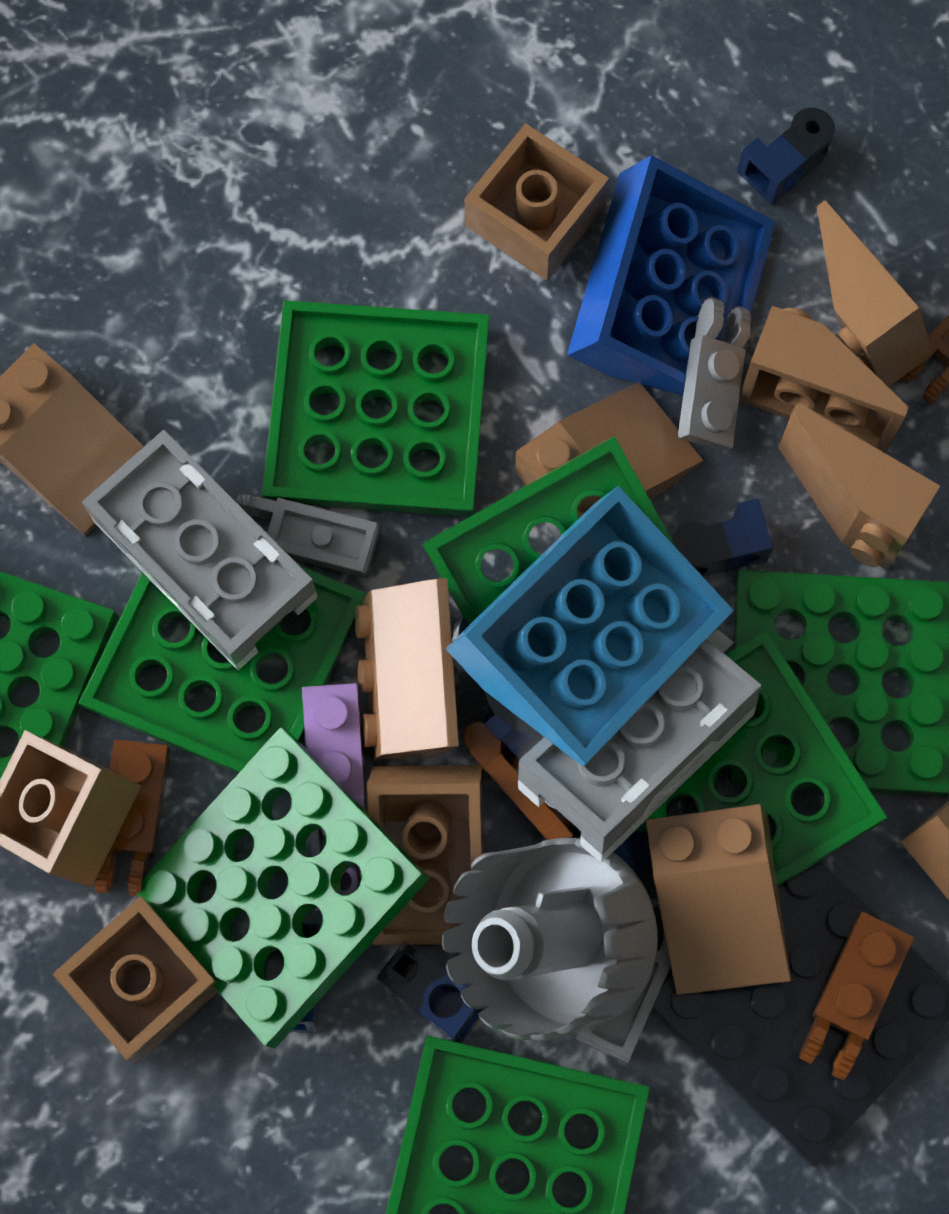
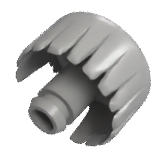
[442,838,657,1041]

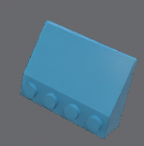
[445,486,734,766]

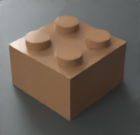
[464,123,609,281]
[0,730,141,888]
[53,896,218,1065]

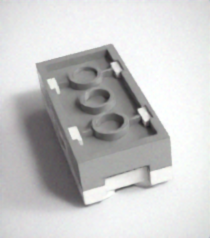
[82,430,318,670]
[518,639,761,863]

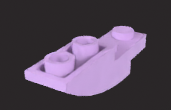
[302,683,367,911]

